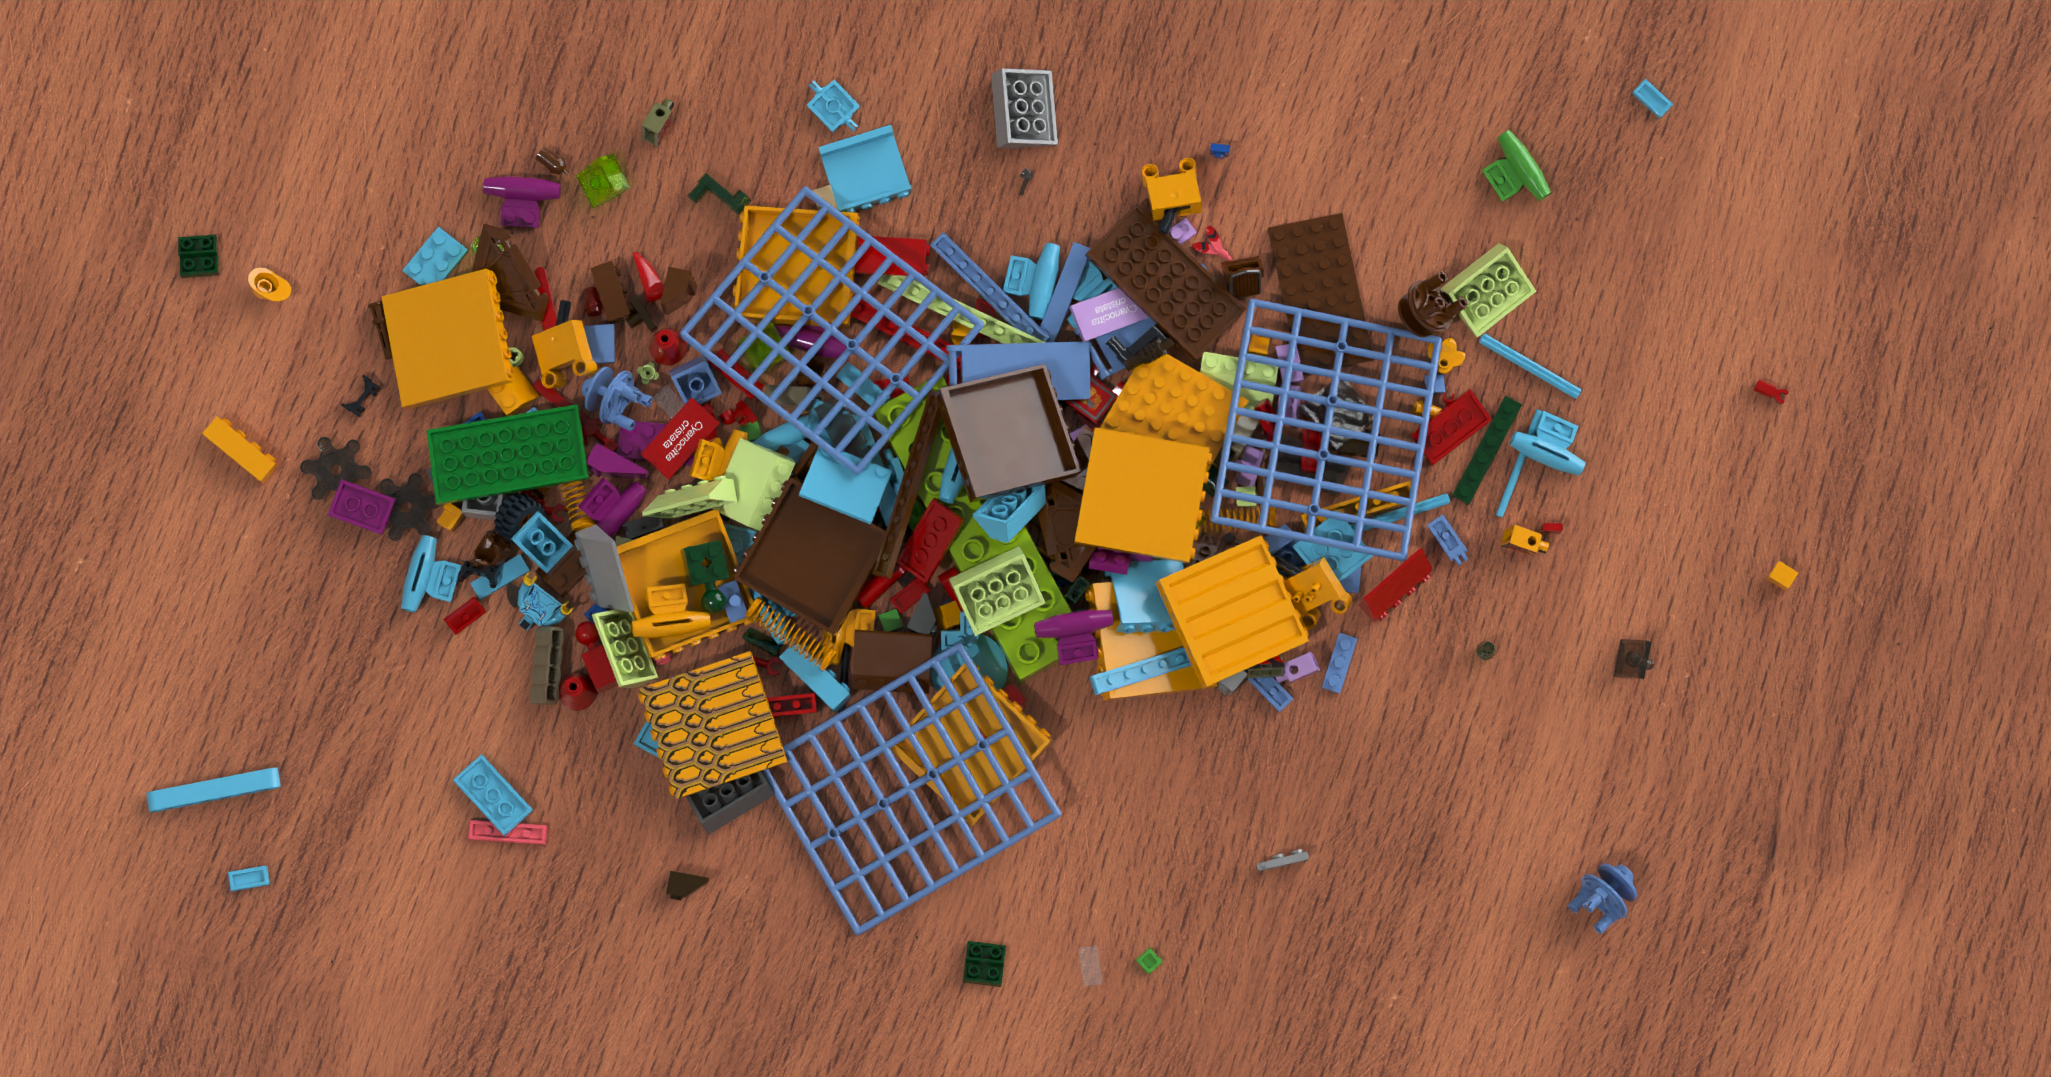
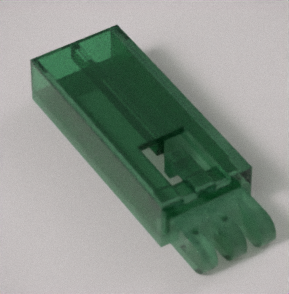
[1063,576,1090,605]

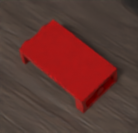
[855,236,930,277]

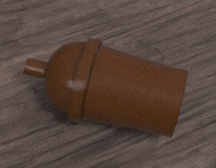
[535,147,569,175]

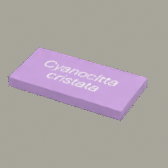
[1069,288,1149,342]

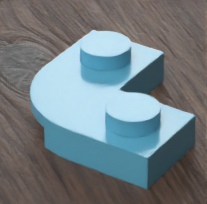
[941,611,980,650]

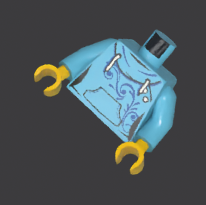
[517,572,575,631]

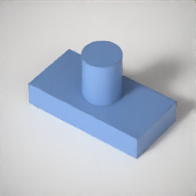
[717,580,747,623]

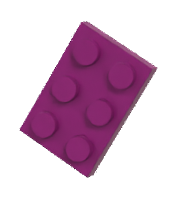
[328,479,396,535]

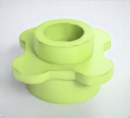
[637,362,659,384]

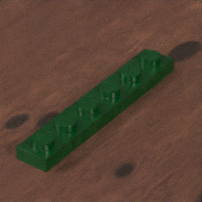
[1452,396,1522,505]

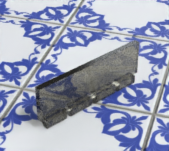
[814,397,876,460]

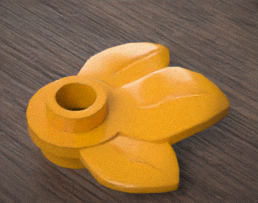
[1428,338,1465,374]

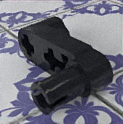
[1106,324,1170,366]

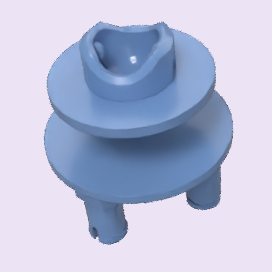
[581,367,653,431]
[1567,863,1638,934]

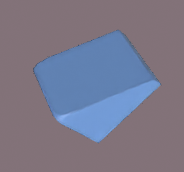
[1424,375,1445,394]

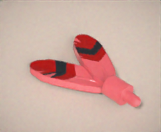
[1192,226,1232,261]

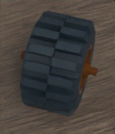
[494,493,546,545]

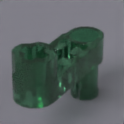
[687,173,752,215]

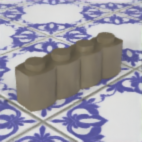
[530,626,564,705]

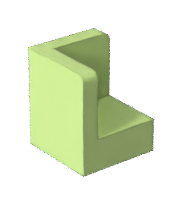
[1235,487,1256,508]

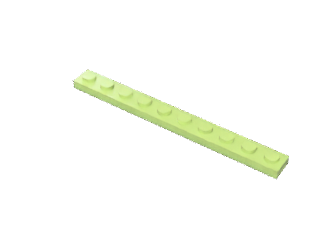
[877,275,1046,344]

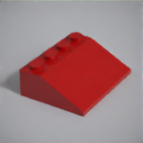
[1359,548,1433,622]

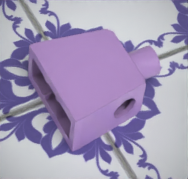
[1276,652,1321,683]

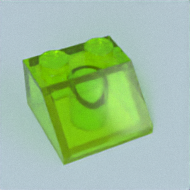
[576,154,630,208]
[737,322,790,373]

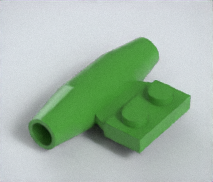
[1482,130,1551,202]

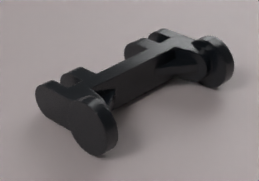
[341,374,381,418]
[458,561,500,589]

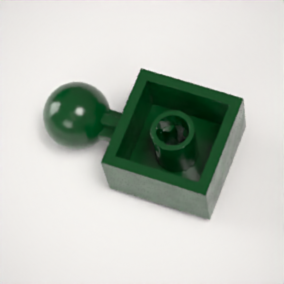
[680,540,730,614]

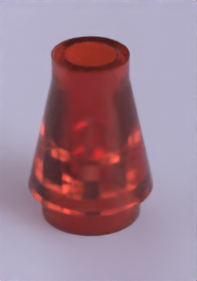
[585,287,604,317]

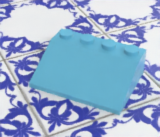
[799,447,892,525]

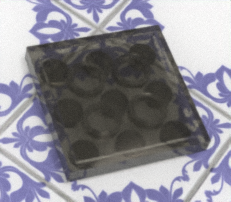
[1299,380,1374,451]

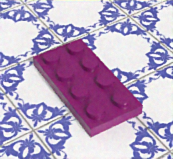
[617,421,695,466]

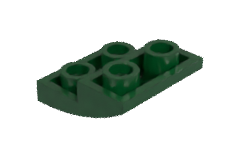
[178,234,219,278]
[963,941,1006,987]

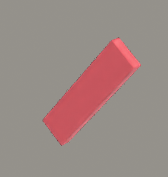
[468,820,548,845]

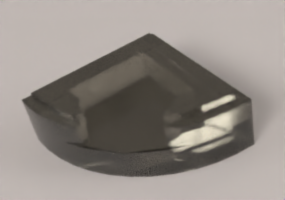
[507,582,520,609]

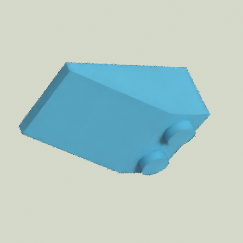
[511,511,573,573]

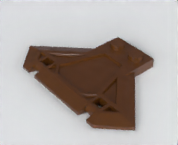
[471,224,549,322]
[1038,481,1097,583]

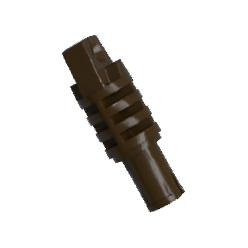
[1123,338,1174,372]

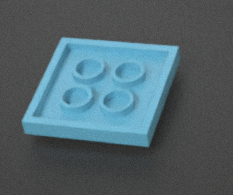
[1292,510,1373,582]

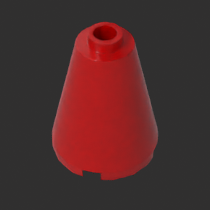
[649,328,687,366]
[559,672,597,711]

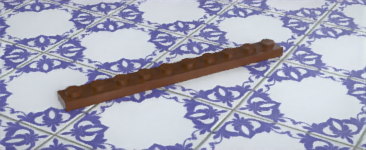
[873,391,941,579]

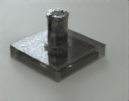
[1613,639,1654,679]

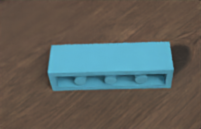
[780,642,851,713]

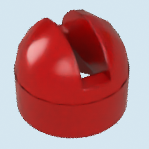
[719,409,736,425]

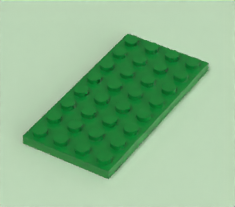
[426,404,589,505]

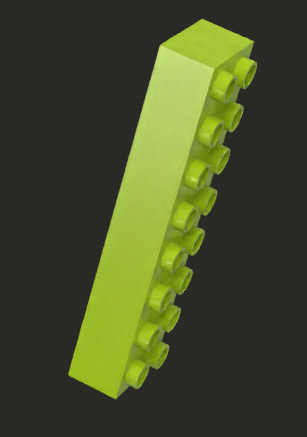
[874,377,1071,684]

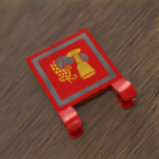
[1066,364,1125,425]

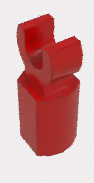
[1753,379,1789,404]

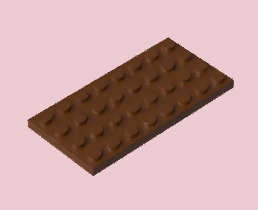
[1085,203,1247,361]
[1268,213,1374,375]

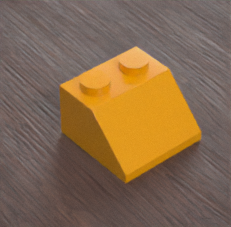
[487,366,540,416]

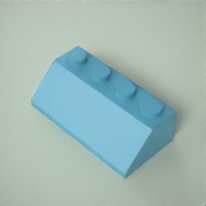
[973,485,1046,543]

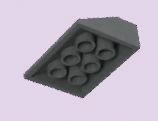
[686,771,775,835]

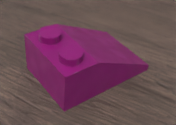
[586,443,650,479]

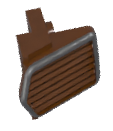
[1221,256,1264,298]

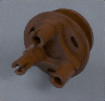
[1398,272,1468,338]

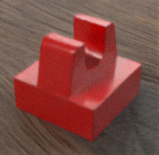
[732,400,758,426]

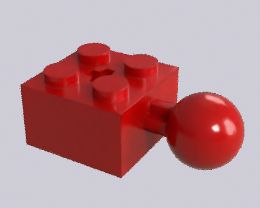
[575,621,618,694]

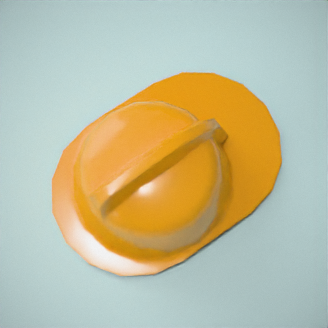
[248,268,291,302]

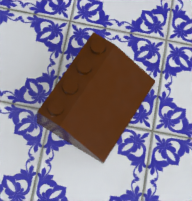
[852,630,932,694]

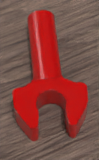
[542,503,568,523]
[753,656,783,676]

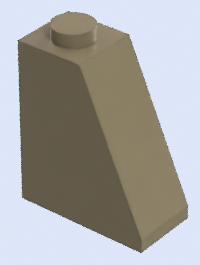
[764,385,824,412]
[1213,416,1260,472]

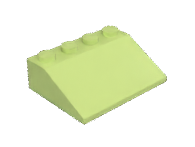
[1440,243,1536,337]
[1200,352,1278,420]
[712,438,795,531]
[642,476,737,519]
[949,546,1045,636]
[592,610,658,688]

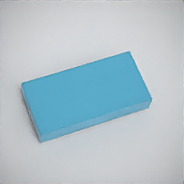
[1632,79,1673,119]
[228,866,270,891]

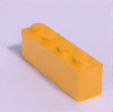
[202,416,278,484]

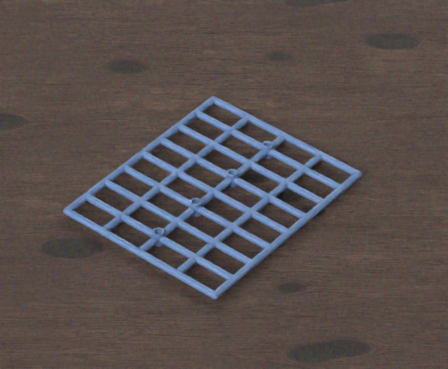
[679,186,984,475]
[1210,298,1442,561]
[761,642,1061,935]

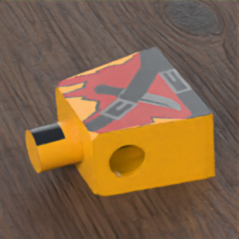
[1500,525,1549,555]

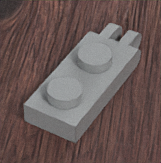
[1256,849,1309,871]

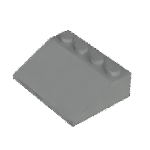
[991,68,1058,148]
[574,525,634,612]

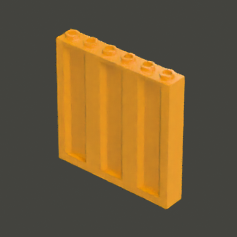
[1154,535,1309,689]

